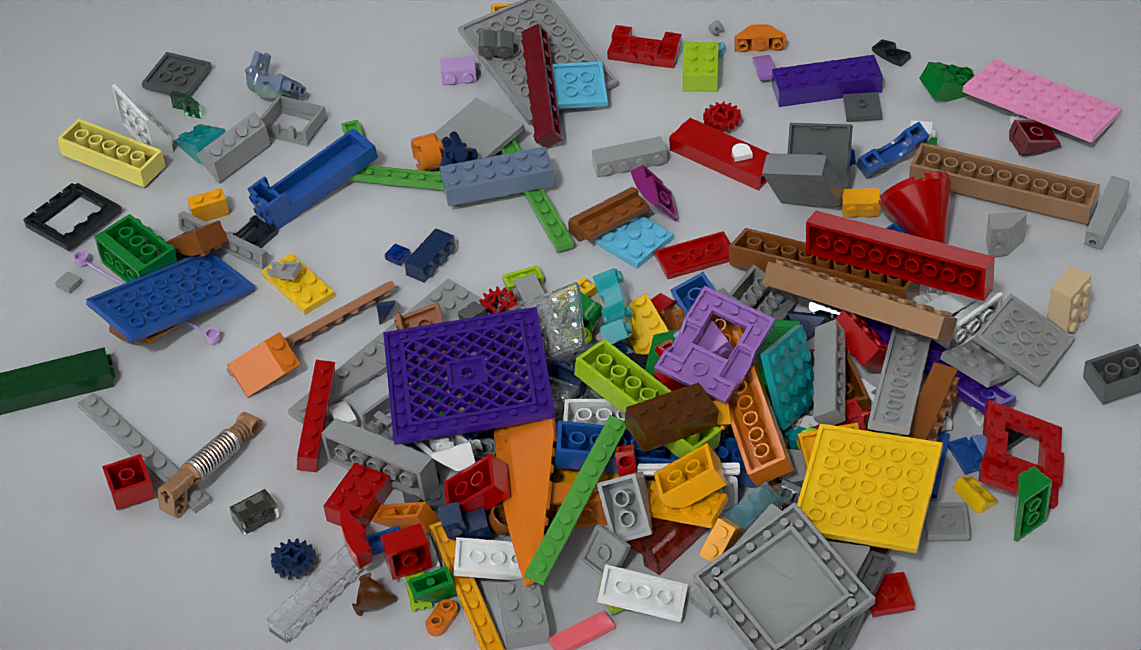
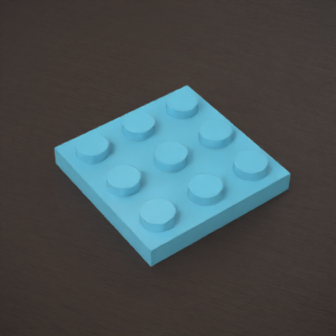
[552,62,608,109]
[595,215,674,269]

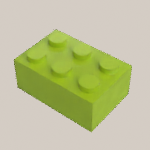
[682,41,719,92]

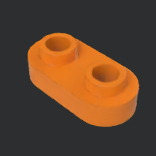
[425,599,458,637]

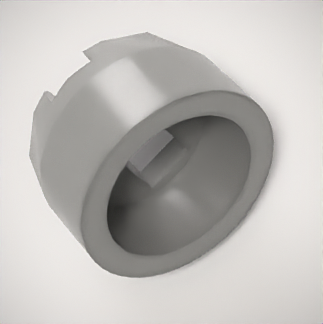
[709,20,724,35]

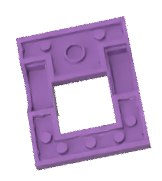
[654,286,776,405]

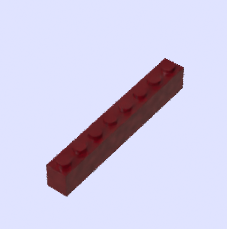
[521,23,563,148]

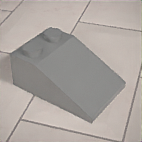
[597,471,653,541]

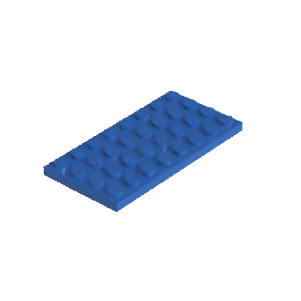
[86,250,255,343]

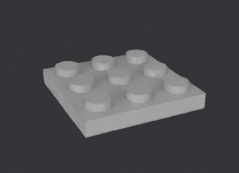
[940,340,1020,388]

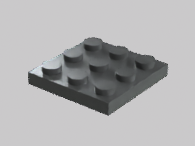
[142,52,212,99]

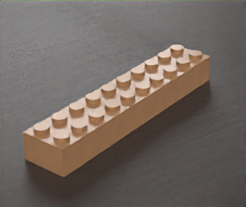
[909,142,1100,225]
[762,259,958,341]

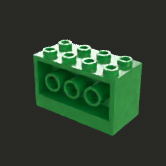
[94,214,178,283]

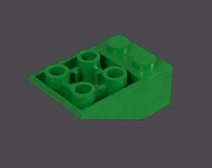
[919,62,975,102]

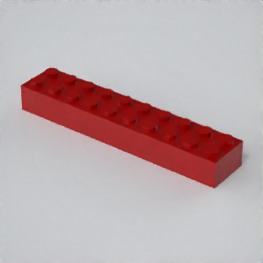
[806,210,995,301]

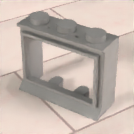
[260,95,327,146]
[362,393,421,447]

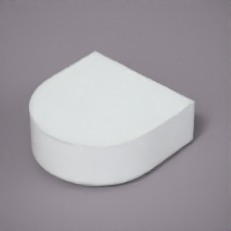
[732,143,753,162]

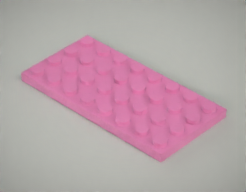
[962,59,1122,143]

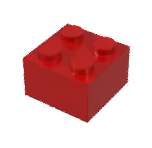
[102,454,155,510]
[380,523,433,580]

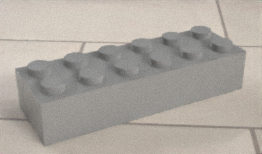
[321,418,439,501]

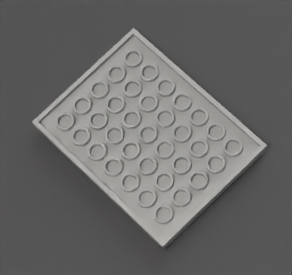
[458,0,618,125]

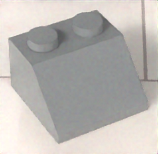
[986,212,1027,256]

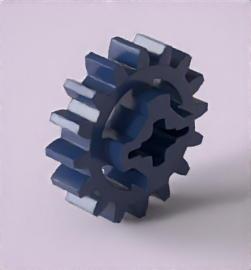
[270,538,316,580]

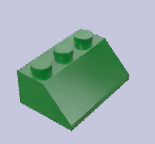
[1014,467,1052,542]

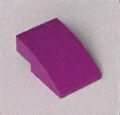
[631,165,678,221]

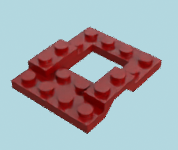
[978,400,1064,509]

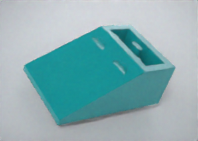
[174,124,226,163]

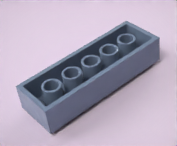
[440,146,555,206]

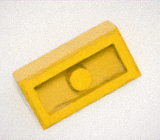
[953,476,998,514]

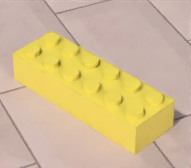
[57,118,166,187]

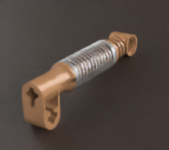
[158,412,263,518]

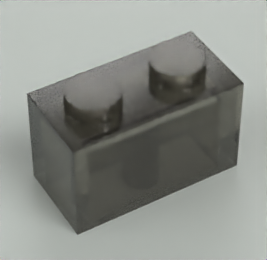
[229,489,280,535]

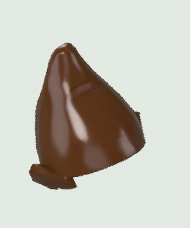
[352,572,397,616]

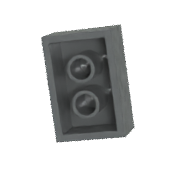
[1083,344,1141,404]

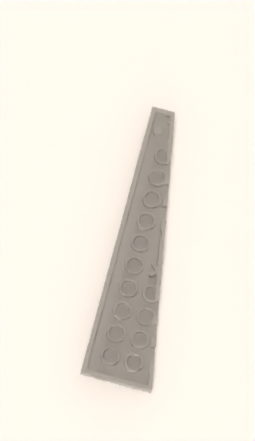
[288,278,482,424]

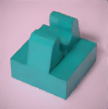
[783,426,806,450]

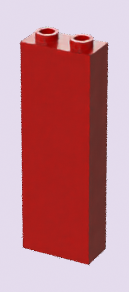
[669,118,770,191]

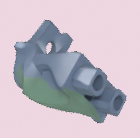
[245,51,306,100]

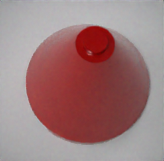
[878,171,951,244]

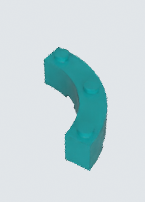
[592,268,634,344]

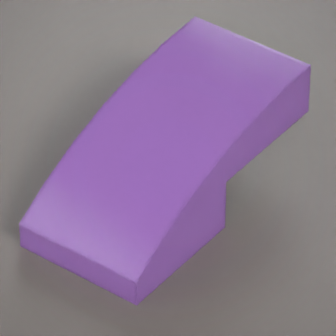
[753,55,775,81]

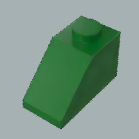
[407,566,456,602]

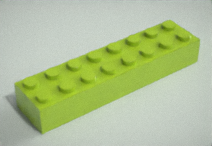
[574,339,721,458]

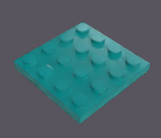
[760,325,814,430]

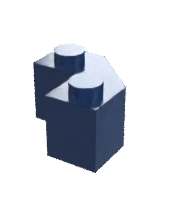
[438,501,493,541]

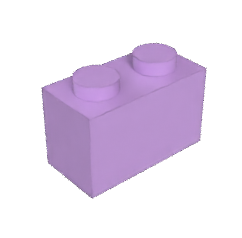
[440,56,477,85]

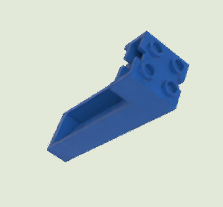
[247,128,378,230]

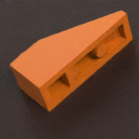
[372,502,439,534]

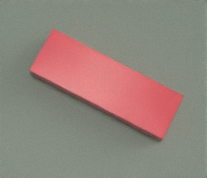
[548,610,615,650]

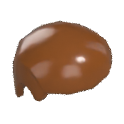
[488,504,510,535]

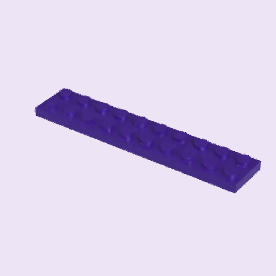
[847,311,1016,414]

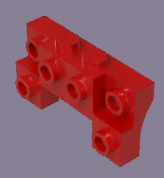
[607,25,682,69]

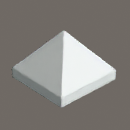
[968,406,984,426]

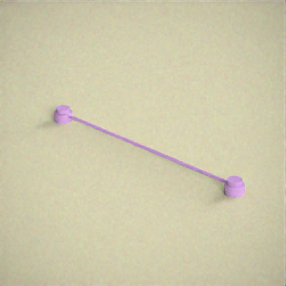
[73,250,221,345]

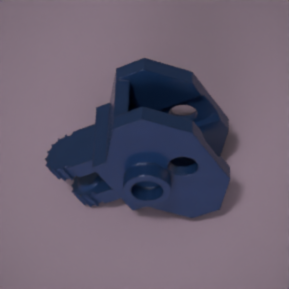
[440,131,478,166]

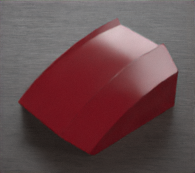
[1009,120,1061,155]

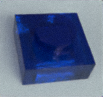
[384,243,411,266]

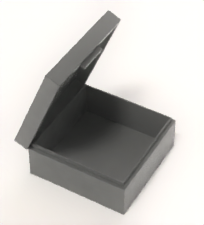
[762,123,853,206]

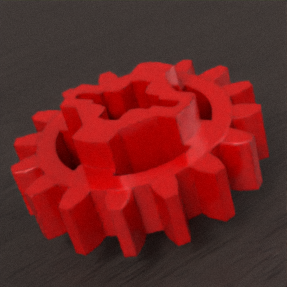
[703,101,741,133]
[479,286,520,315]

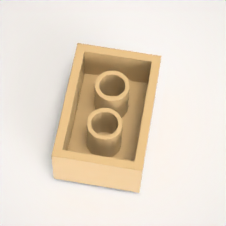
[1047,266,1092,334]

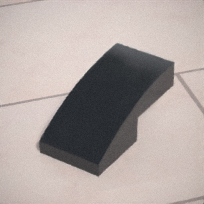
[872,39,911,66]

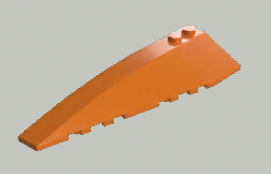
[494,418,557,587]

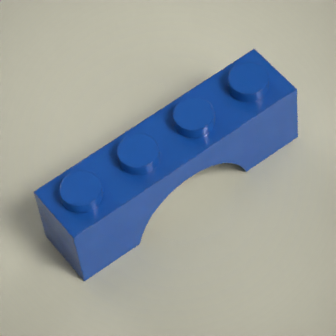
[856,122,929,179]

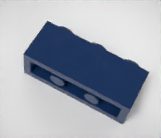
[404,228,456,283]

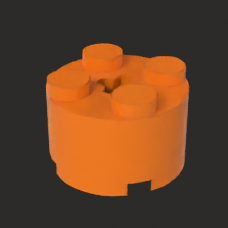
[411,133,443,171]

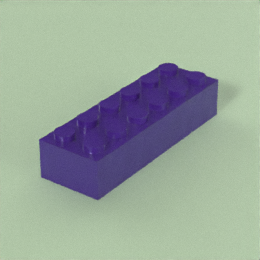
[772,55,883,107]

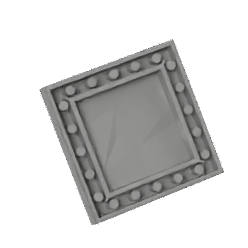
[692,502,875,650]

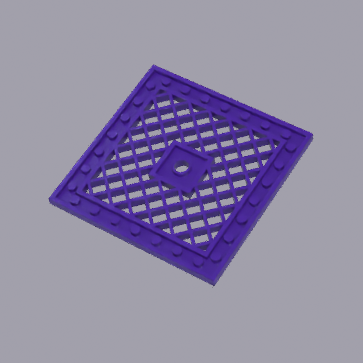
[383,307,555,445]

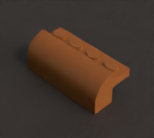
[568,187,650,242]

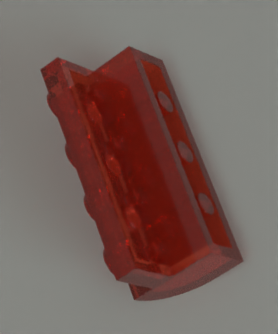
[626,517,710,575]

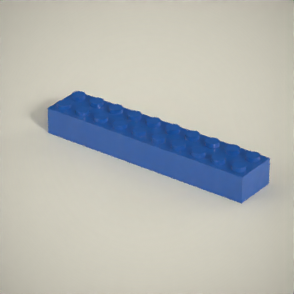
[554,420,756,487]

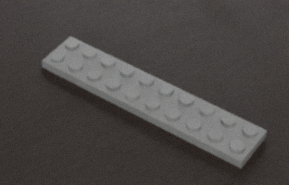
[868,326,932,435]

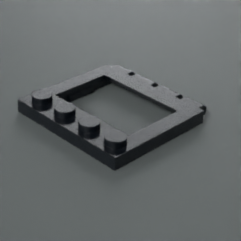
[23,183,122,251]

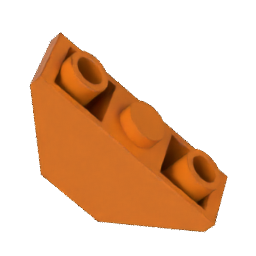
[734,24,786,52]

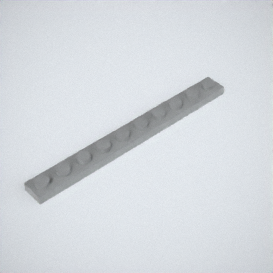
[77,393,211,514]

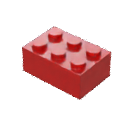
[834,310,889,374]
[444,453,510,513]
[323,463,392,529]

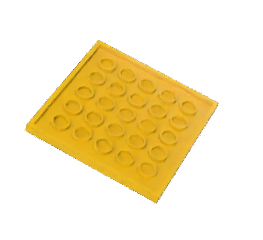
[797,424,943,553]

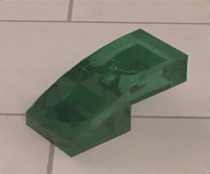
[170,91,202,119]

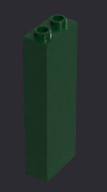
[0,347,116,415]

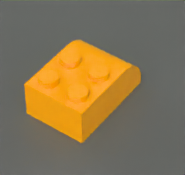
[654,443,727,508]

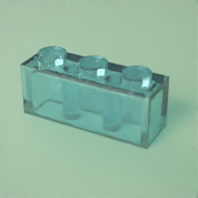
[720,481,784,541]

